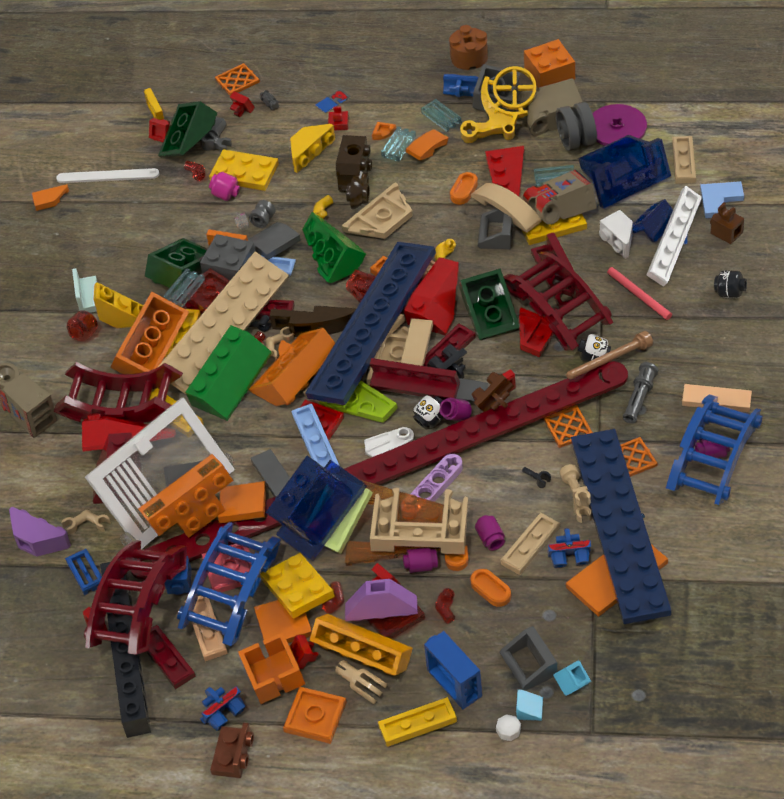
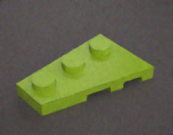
[319,380,398,423]

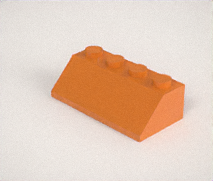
[110,292,189,374]
[249,328,335,406]

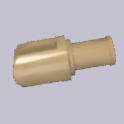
[335,660,388,704]

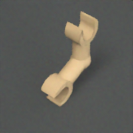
[265,327,294,364]
[61,510,111,535]

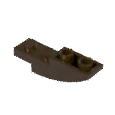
[270,306,356,337]

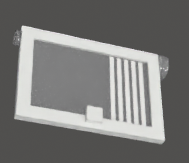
[85,398,235,549]

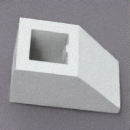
[599,210,633,259]

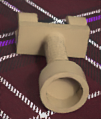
[560,464,592,523]

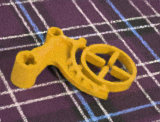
[460,66,536,143]

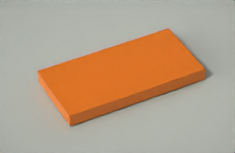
[566,544,668,617]

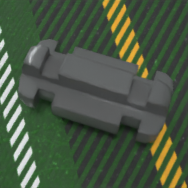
[260,90,279,110]

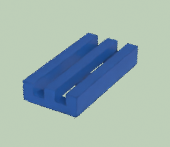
[65,549,102,596]

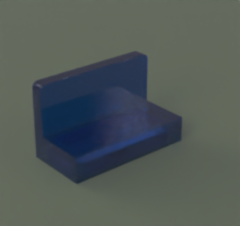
[632,199,673,243]

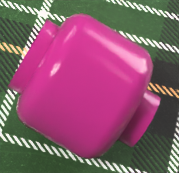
[209,172,240,201]

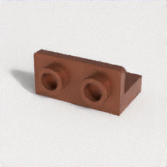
[210,722,254,778]

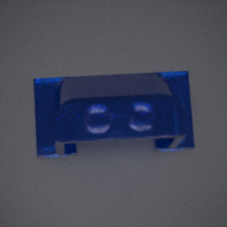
[578,135,671,208]
[265,455,367,561]

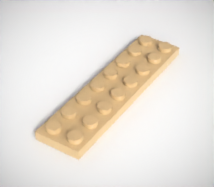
[158,252,289,394]

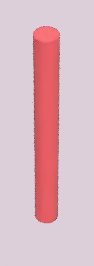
[607,267,672,320]

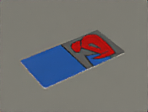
[315,89,351,113]

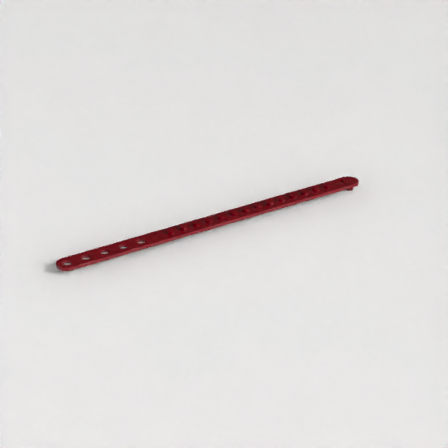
[130,361,628,579]

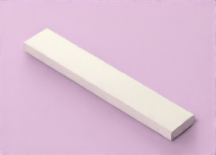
[646,186,702,286]

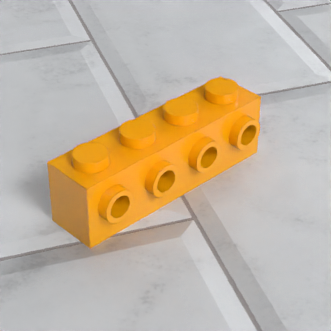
[309,614,413,676]

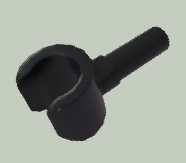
[249,315,271,332]
[522,467,551,488]

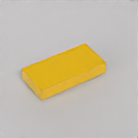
[144,88,164,120]

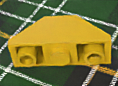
[290,124,335,173]
[93,282,144,328]

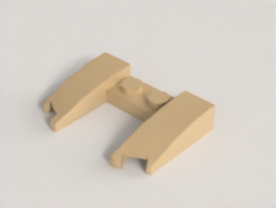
[370,488,468,554]

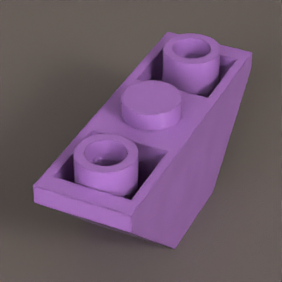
[9,507,71,557]
[345,579,418,621]

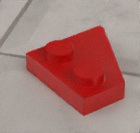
[519,307,554,357]

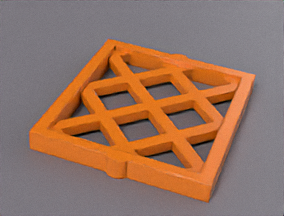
[215,63,260,96]
[543,405,593,448]
[620,437,658,477]

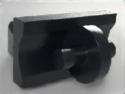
[427,344,467,379]

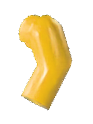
[313,195,333,219]
[435,239,456,262]

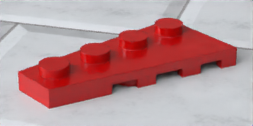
[485,146,525,197]

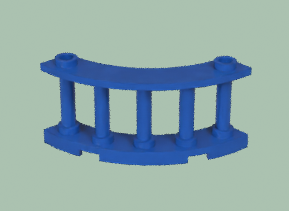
[666,394,763,505]
[177,522,281,646]

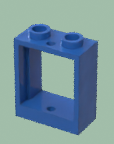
[424,631,482,710]

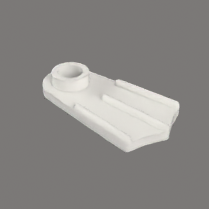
[364,427,414,457]

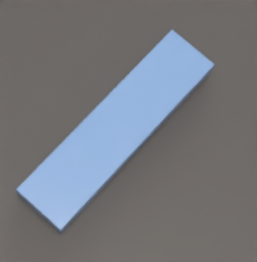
[291,404,341,479]

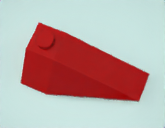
[404,257,459,336]
[82,413,176,452]

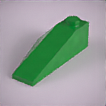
[302,212,366,283]

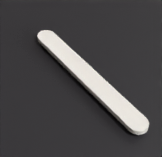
[56,168,159,183]

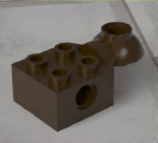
[336,135,372,209]

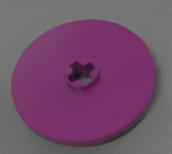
[592,104,647,147]

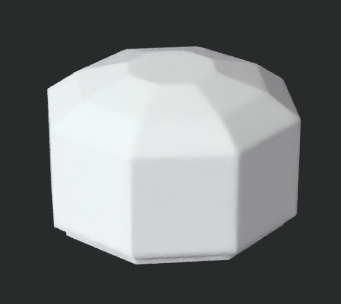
[496,714,521,741]

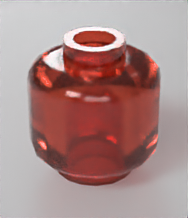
[66,310,98,341]

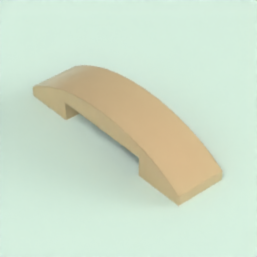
[471,183,542,233]

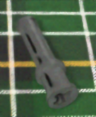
[623,362,659,424]

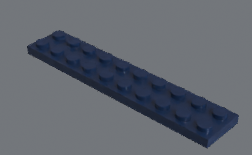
[305,242,436,406]
[571,429,671,624]

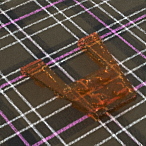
[345,479,444,566]

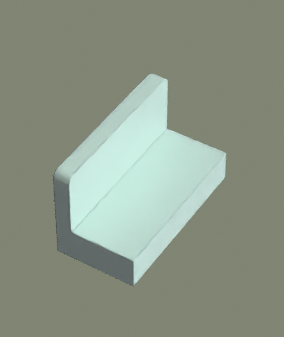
[72,268,97,314]

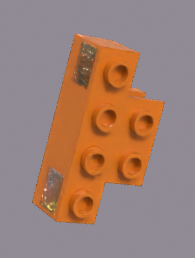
[138,454,233,538]

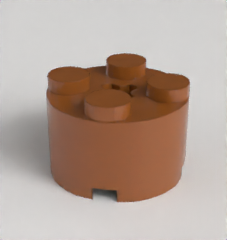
[449,25,488,70]

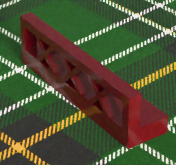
[531,232,584,308]
[370,358,460,400]

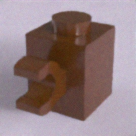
[710,202,744,244]

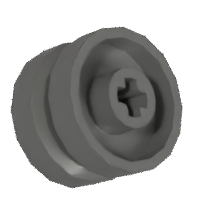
[556,101,597,151]

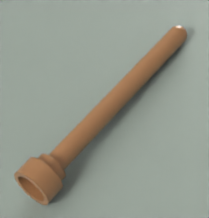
[566,331,653,379]

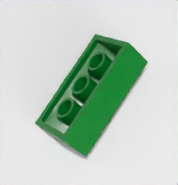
[185,325,272,421]

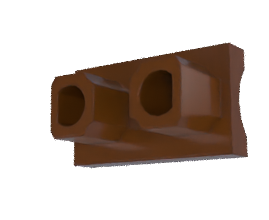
[472,372,514,412]

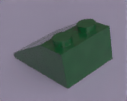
[158,101,218,158]
[144,238,208,292]
[459,268,519,340]

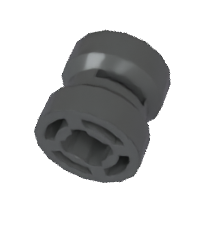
[249,200,276,228]

